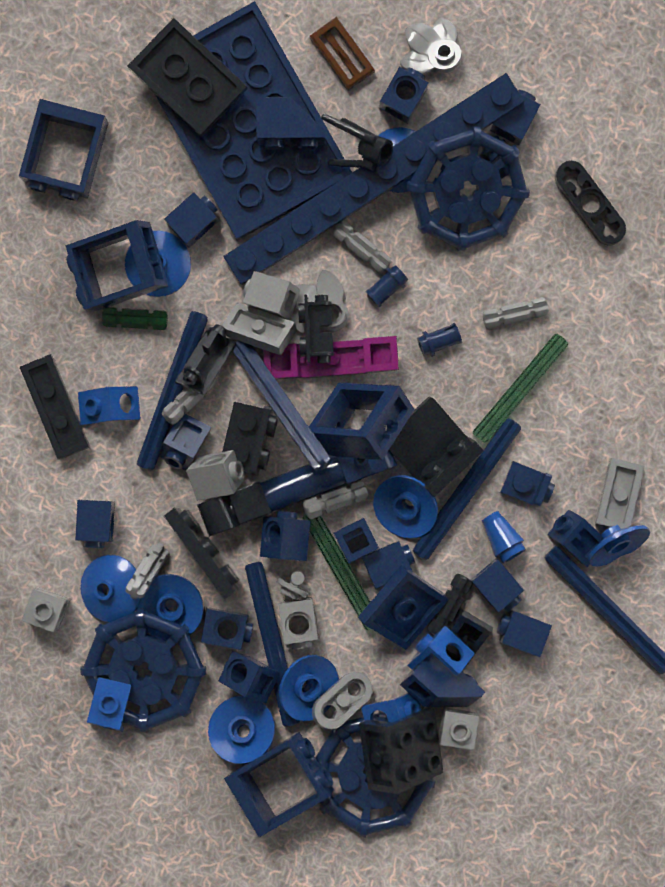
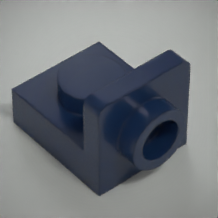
[160,413,211,471]
[500,461,555,507]
[548,510,603,567]

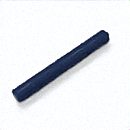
[137,311,208,470]
[232,341,331,471]
[413,418,521,560]
[544,546,665,674]
[245,562,300,727]

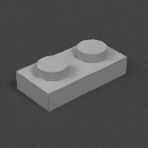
[222,302,297,355]
[595,458,645,529]

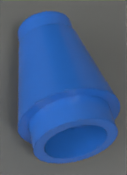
[482,511,526,563]

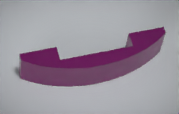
[263,336,399,379]

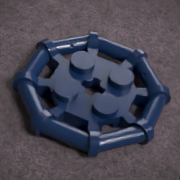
[406,126,530,251]
[80,608,207,733]
[315,710,436,838]

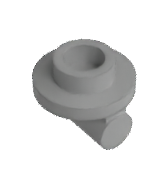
[277,571,309,600]

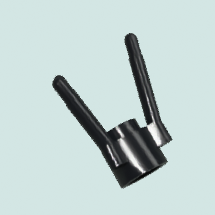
[321,114,393,171]

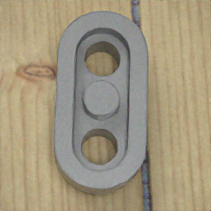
[312,672,372,729]

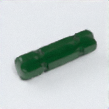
[102,307,168,330]

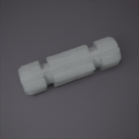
[333,221,391,273]
[482,297,548,329]
[162,379,217,424]
[303,480,368,519]
[126,543,169,600]

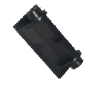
[298,294,334,364]
[175,324,236,395]

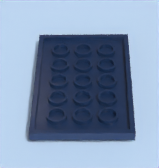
[154,1,352,241]

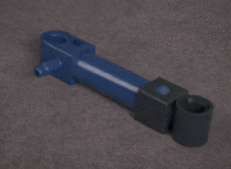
[197,450,398,537]

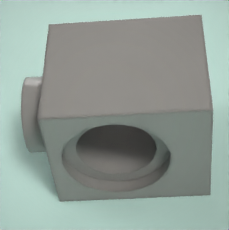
[243,271,301,320]
[186,450,244,501]
[21,587,70,632]
[279,598,318,649]
[439,707,479,750]

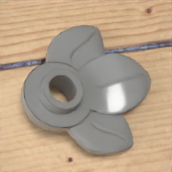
[400,18,462,75]
[291,270,349,334]

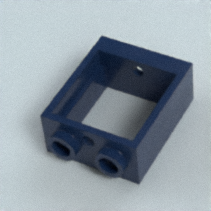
[19,99,109,201]
[65,220,168,311]
[309,383,415,460]
[224,732,335,838]

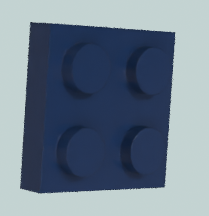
[358,565,449,650]

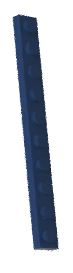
[223,73,525,285]

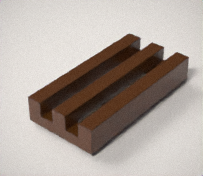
[310,17,375,91]

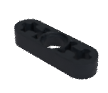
[555,161,626,246]

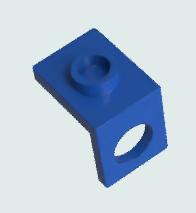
[78,386,141,425]
[407,626,475,676]
[87,677,132,732]
[361,693,422,722]

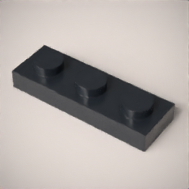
[20,354,90,460]

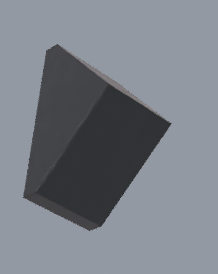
[446,608,493,670]

